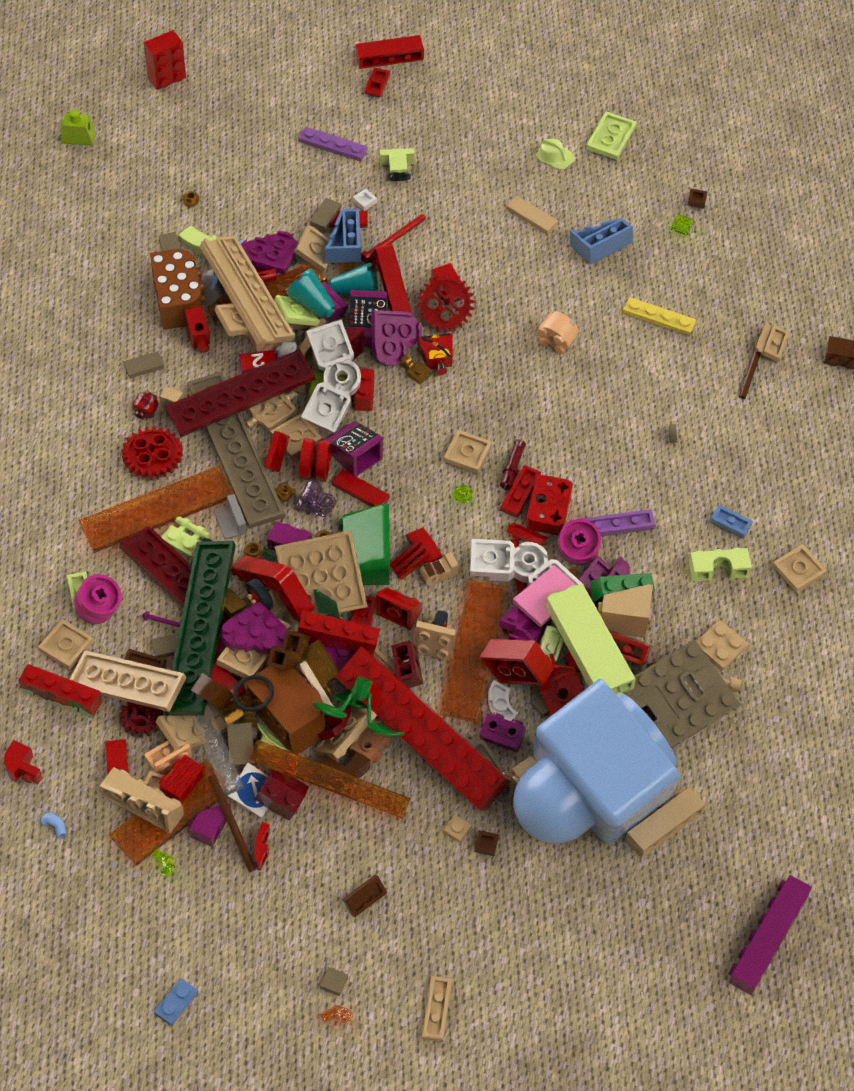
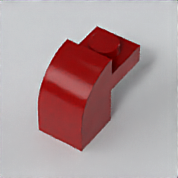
[4,740,42,784]

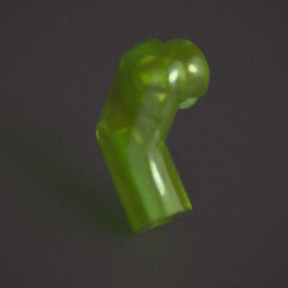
[152,849,175,877]

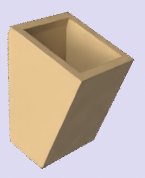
[598,584,653,637]

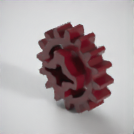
[120,702,164,738]

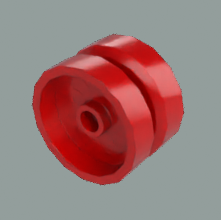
[299,438,331,482]

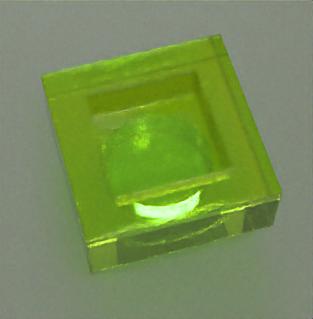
[671,214,694,236]

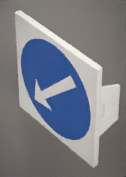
[227,763,268,818]

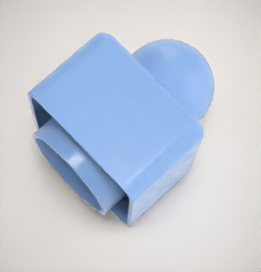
[513,678,681,844]

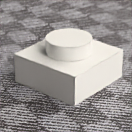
[353,189,377,211]

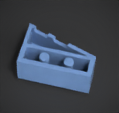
[325,209,361,263]
[569,218,633,264]

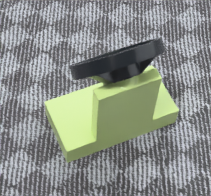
[380,148,414,181]

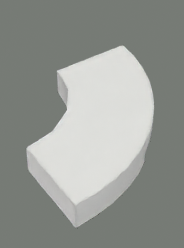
[488,680,518,721]

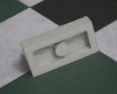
[201,269,231,307]
[214,494,247,539]

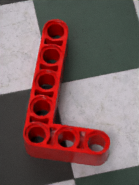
[370,244,412,313]
[231,556,315,622]

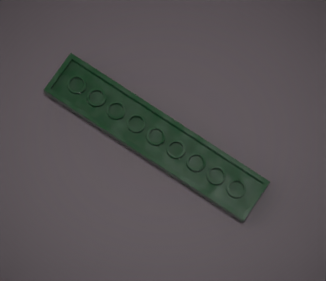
[163,541,236,716]

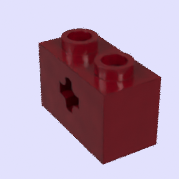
[391,640,424,688]

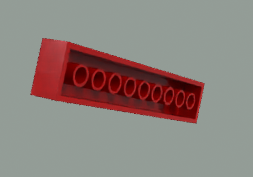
[335,646,511,812]

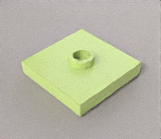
[274,295,320,326]

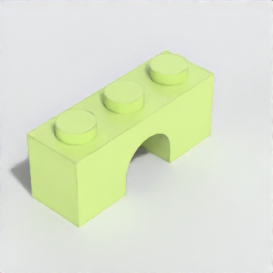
[689,548,752,582]

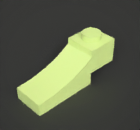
[178,226,217,258]

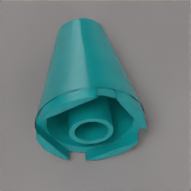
[328,263,378,297]
[286,268,335,318]

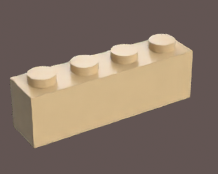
[625,787,706,858]

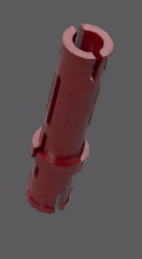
[500,439,526,490]

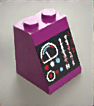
[349,290,387,348]
[326,421,383,477]

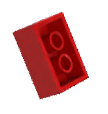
[143,30,186,90]
[480,639,555,686]

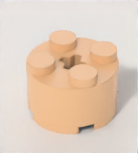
[537,311,579,354]

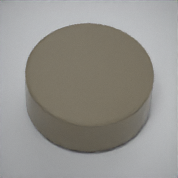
[669,424,677,443]

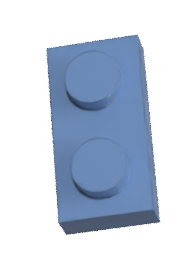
[710,505,753,539]
[154,978,199,1026]

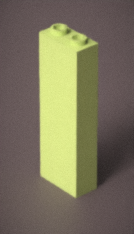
[546,583,636,695]

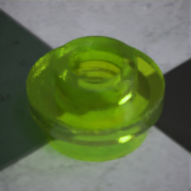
[454,485,473,503]

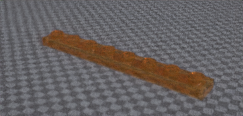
[250,739,411,819]

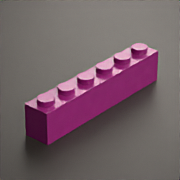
[728,875,812,996]

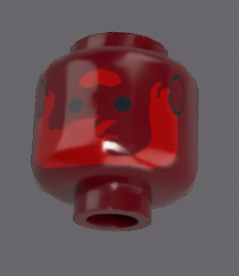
[132,391,159,420]

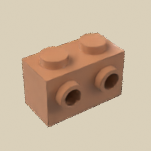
[350,719,394,768]

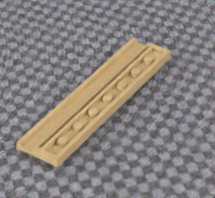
[200,236,295,346]

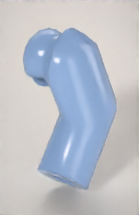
[41,813,67,838]

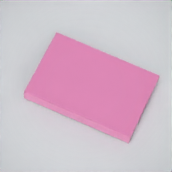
[513,565,577,627]

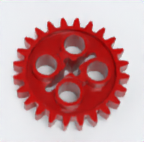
[417,274,475,333]
[122,426,183,480]

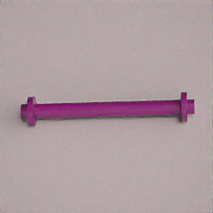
[142,611,181,628]

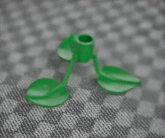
[313,677,404,737]

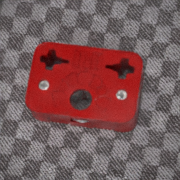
[526,475,573,535]

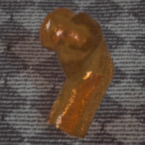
[320,1005,353,1024]

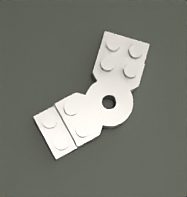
[301,319,361,434]
[470,539,584,586]

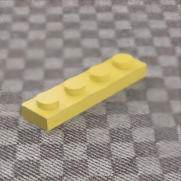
[623,297,696,336]

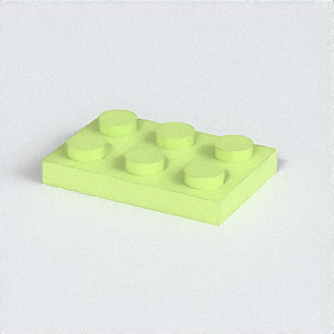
[586,111,637,160]

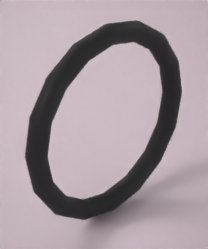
[233,675,274,712]

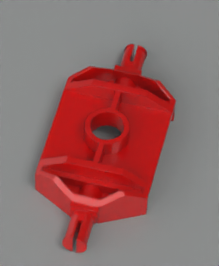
[539,654,583,716]

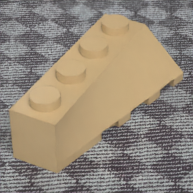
[99,767,184,834]

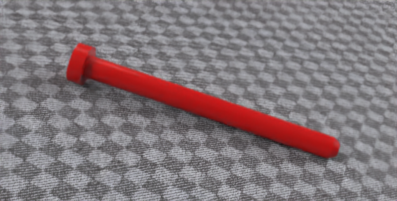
[361,214,426,264]

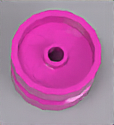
[558,519,601,565]
[73,574,122,624]

